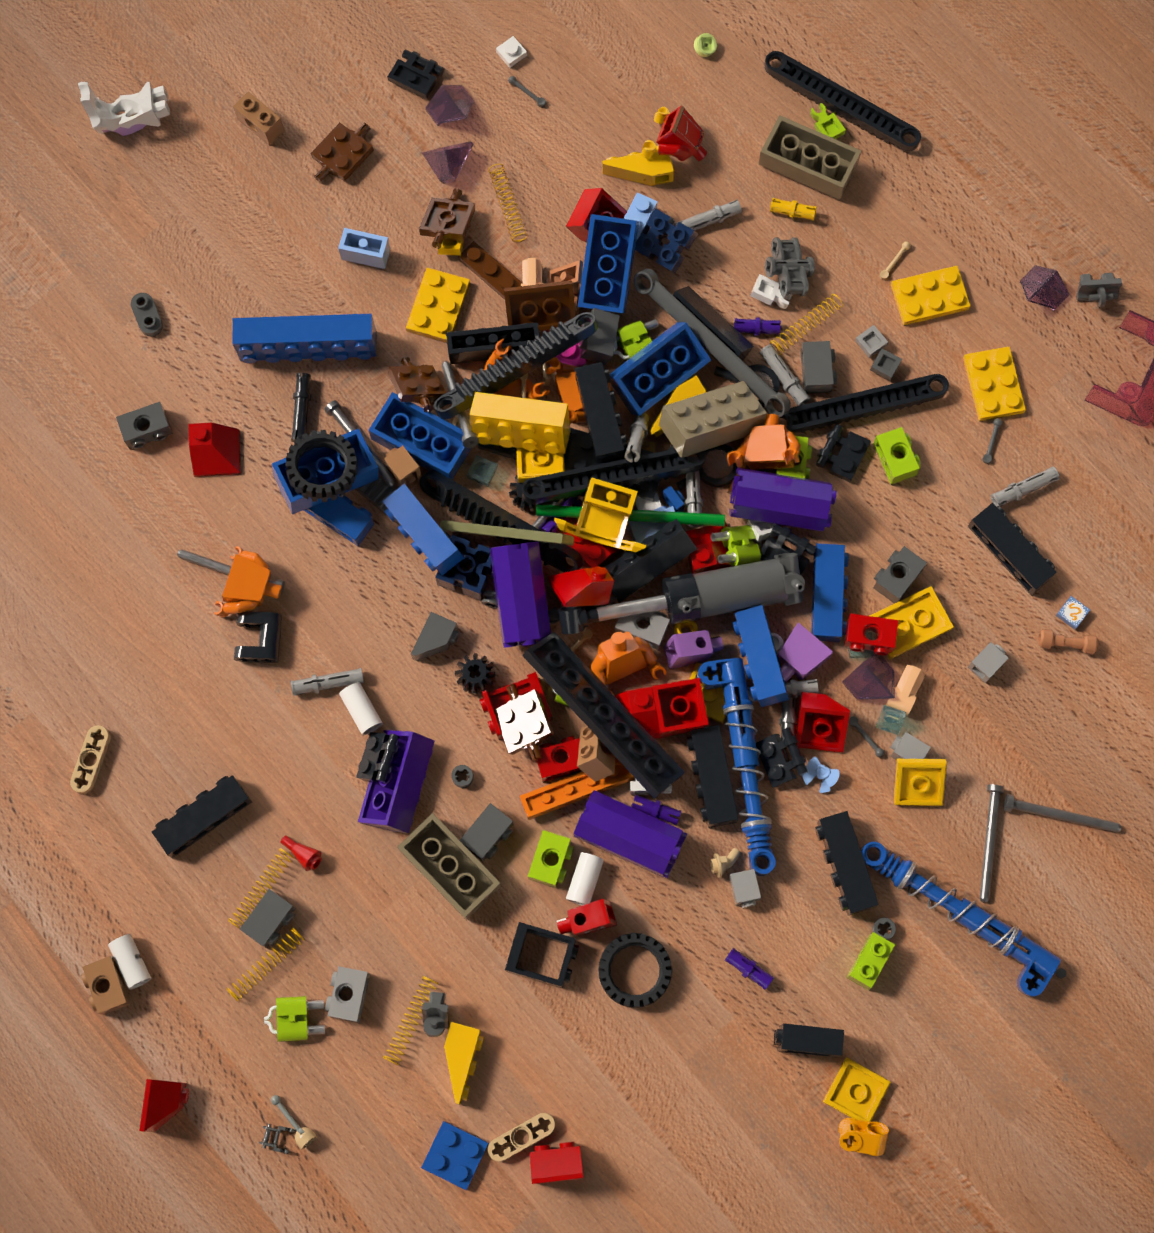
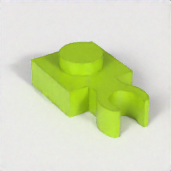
[810,103,846,139]

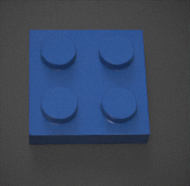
[421,1121,489,1190]

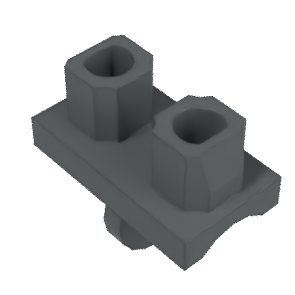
[1076,273,1122,308]
[422,992,449,1037]

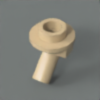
[710,848,741,878]

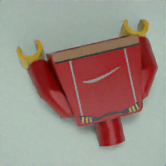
[641,105,707,162]

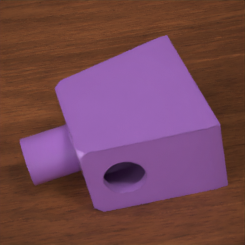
[777,623,833,683]
[664,630,723,669]

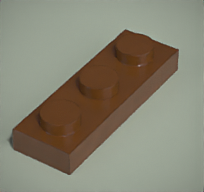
[458,241,523,300]

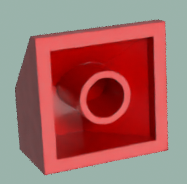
[188,422,240,477]
[686,521,733,574]
[547,567,614,607]
[615,687,659,739]
[796,692,850,753]
[139,1079,189,1132]

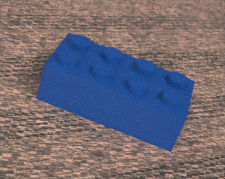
[578,214,639,313]
[610,322,711,415]
[368,392,472,480]
[272,428,379,515]

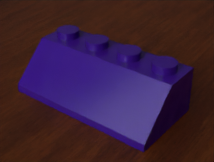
[358,730,435,834]

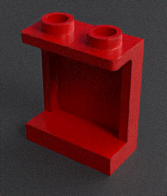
[479,672,553,740]

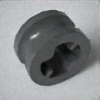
[481,591,498,609]
[451,765,473,788]
[872,918,896,940]

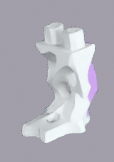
[78,82,170,136]

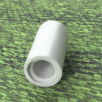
[339,682,383,736]
[566,852,604,906]
[108,934,152,990]

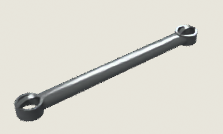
[634,269,791,418]

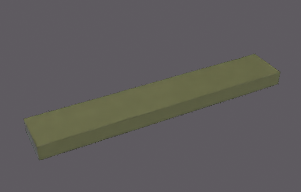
[440,520,574,546]

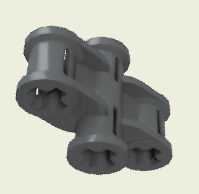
[765,237,815,297]

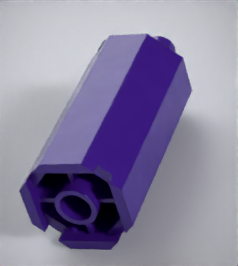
[729,468,837,531]
[490,542,551,648]
[573,790,687,878]

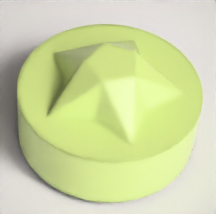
[694,33,717,57]

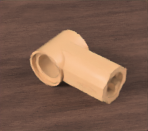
[521,258,544,286]
[885,665,926,716]

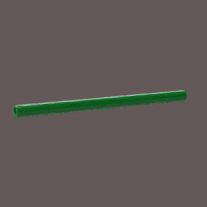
[536,504,725,527]

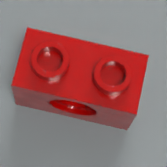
[844,613,898,656]
[537,736,582,782]

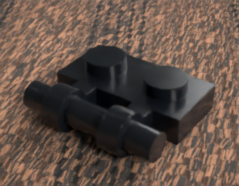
[387,49,445,99]
[815,424,871,483]
[760,524,817,575]
[756,727,808,788]
[356,732,399,783]

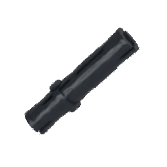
[291,373,311,442]

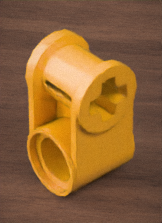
[839,1118,889,1156]

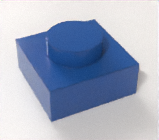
[662,486,685,512]

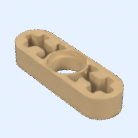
[70,725,111,794]
[488,1113,555,1161]

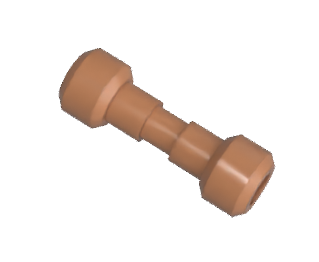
[1038,629,1098,654]

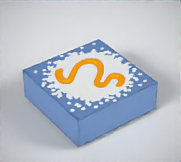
[1055,596,1090,630]

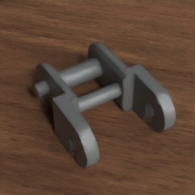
[259,1124,295,1154]

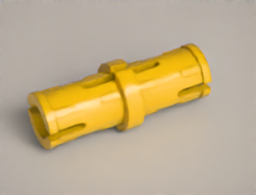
[770,198,817,221]

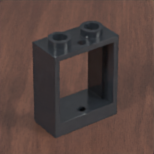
[505,922,579,988]
[773,1023,844,1058]

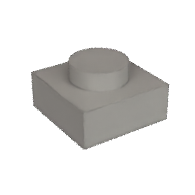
[855,325,888,358]

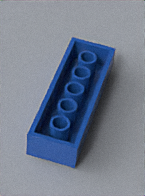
[232,313,377,363]

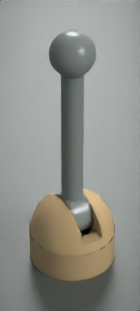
[271,1095,317,1150]

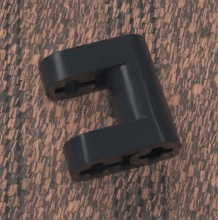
[234,611,282,663]

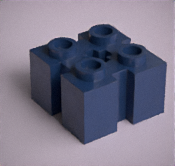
[635,208,698,274]
[435,535,492,601]

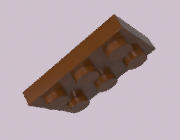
[504,280,576,331]

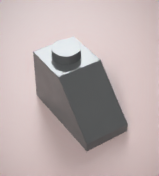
[411,612,460,661]

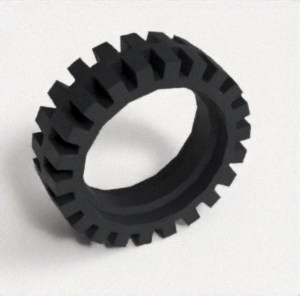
[286,430,357,502]
[598,933,672,1008]

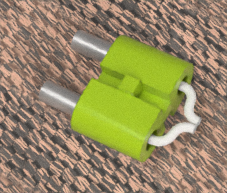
[613,319,658,361]
[711,525,763,566]
[264,996,325,1042]

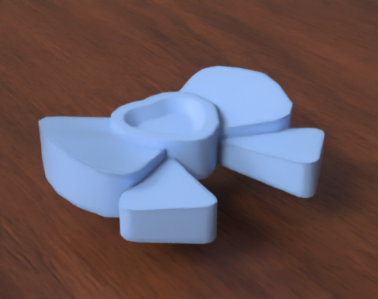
[802,757,840,793]

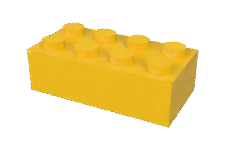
[469,392,571,454]

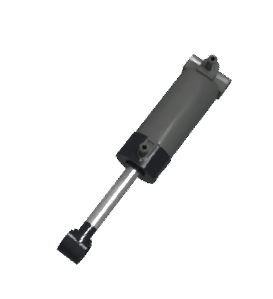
[558,553,805,634]

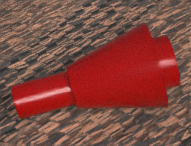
[280,835,322,871]

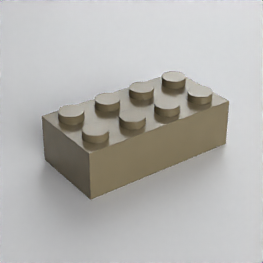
[759,115,861,200]
[659,381,767,458]
[397,813,502,921]

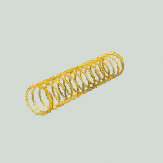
[488,164,528,242]
[770,294,843,355]
[228,848,294,929]
[226,928,305,1002]
[383,976,439,1065]

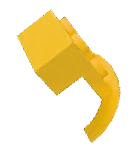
[554,478,646,552]

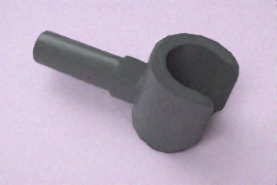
[548,607,560,624]

